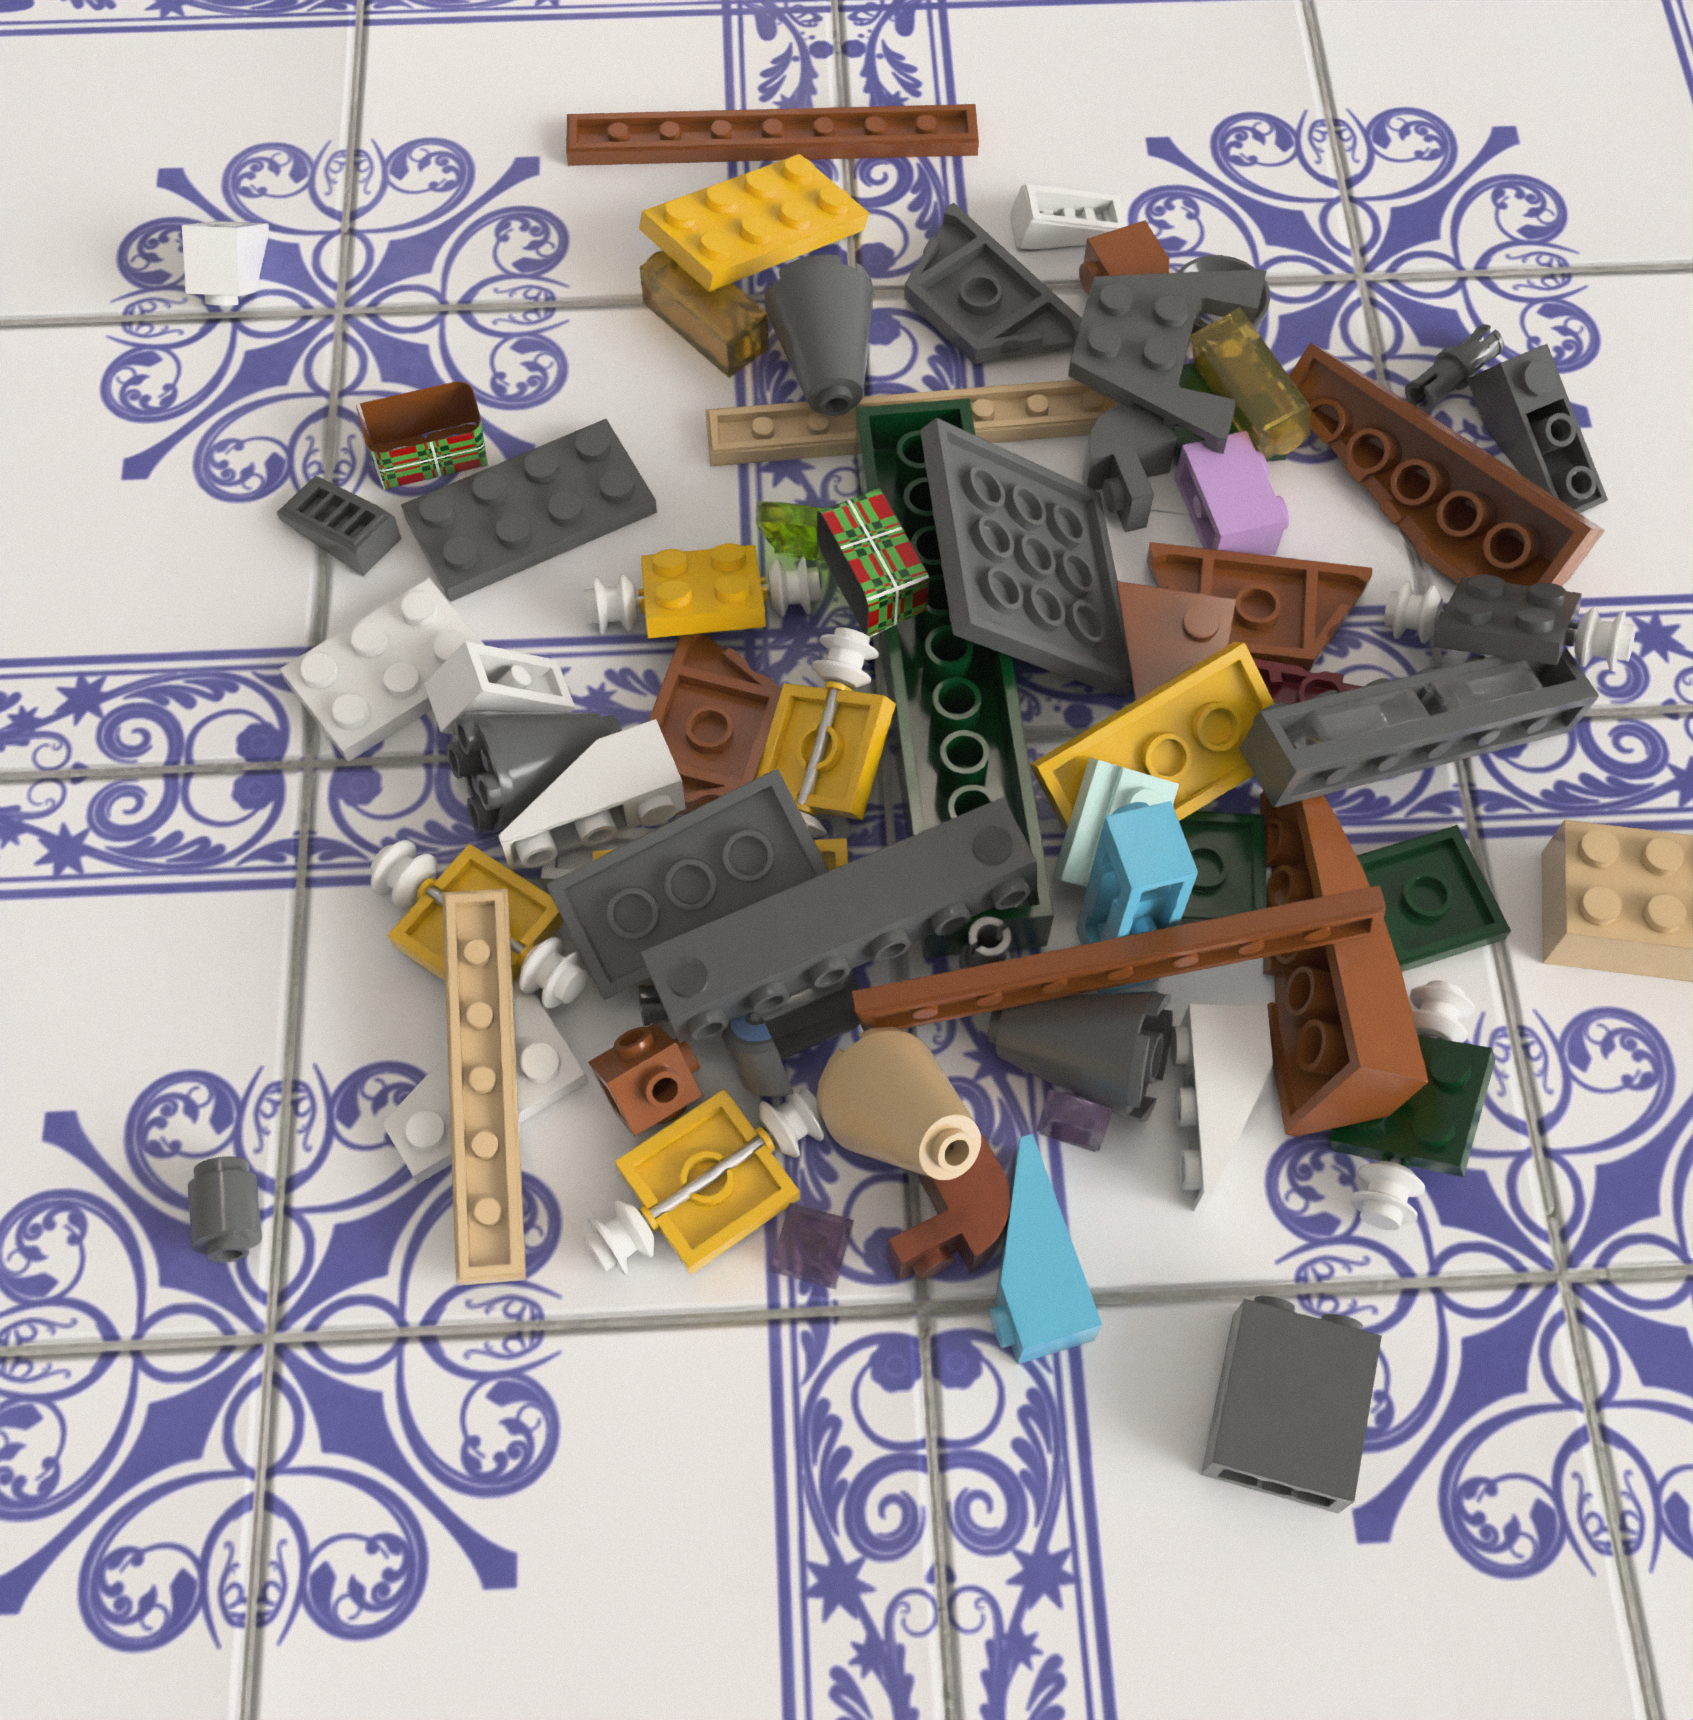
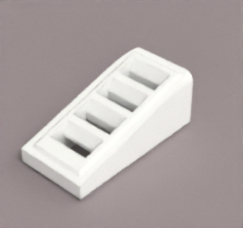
[1010,183,1127,250]

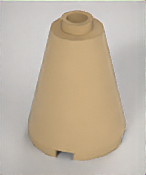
[817,1027,981,1180]

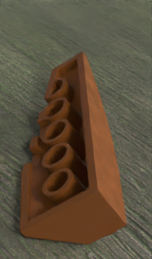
[1279,342,1605,586]
[1260,791,1428,1137]

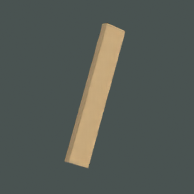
[442,889,526,1286]

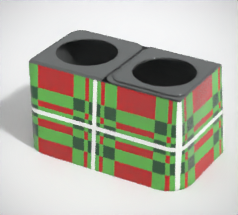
[817,488,930,637]

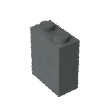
[1201,1296,1382,1514]

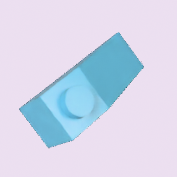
[989,1134,1102,1364]

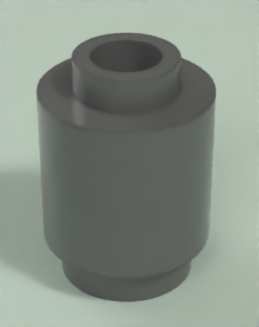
[188,1156,262,1263]

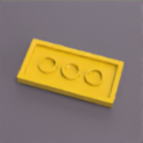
[639,154,869,292]
[1029,642,1275,834]

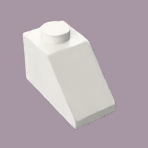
[182,221,269,305]
[424,641,575,735]

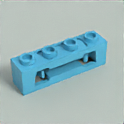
[1076,801,1198,993]

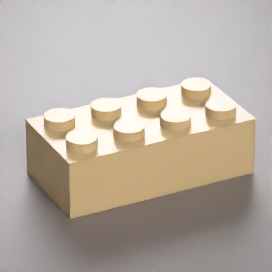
[1541,820,1693,982]

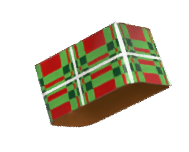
[356,381,488,490]

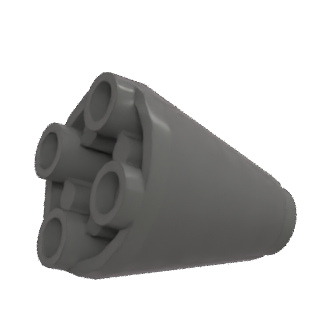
[447,710,622,833]

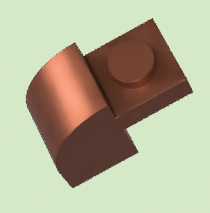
[887,1134,1010,1281]

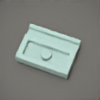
[1053,757,1179,888]

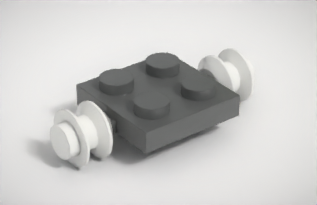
[1384,575,1636,671]

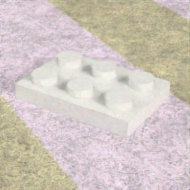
[280,578,484,762]

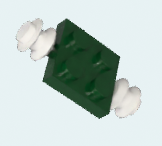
[1329,981,1495,1230]

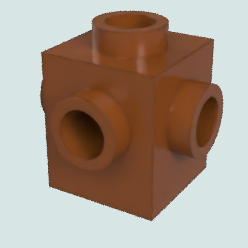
[588,1023,703,1136]

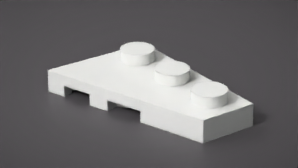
[382,976,588,1184]

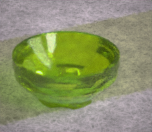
[755,501,825,562]

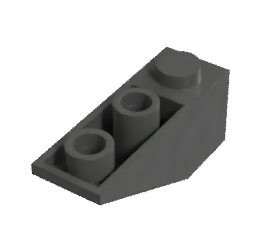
[1467,344,1608,513]

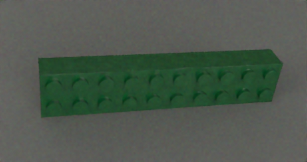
[855,398,1054,958]

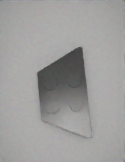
[904,202,1082,364]

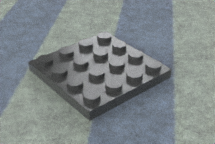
[920,418,1133,697]

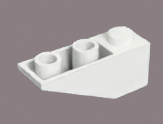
[498,719,686,870]
[1171,1003,1273,1212]

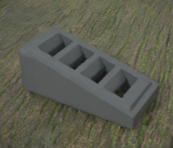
[277,475,401,576]

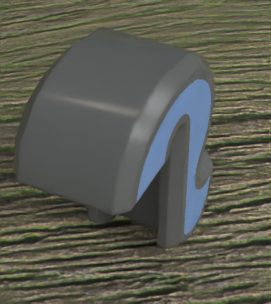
[722,969,860,1098]

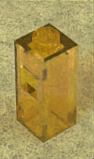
[639,250,769,378]
[1191,308,1311,459]

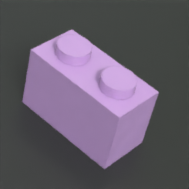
[1174,431,1289,556]

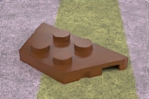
[1146,542,1372,672]
[648,633,782,816]

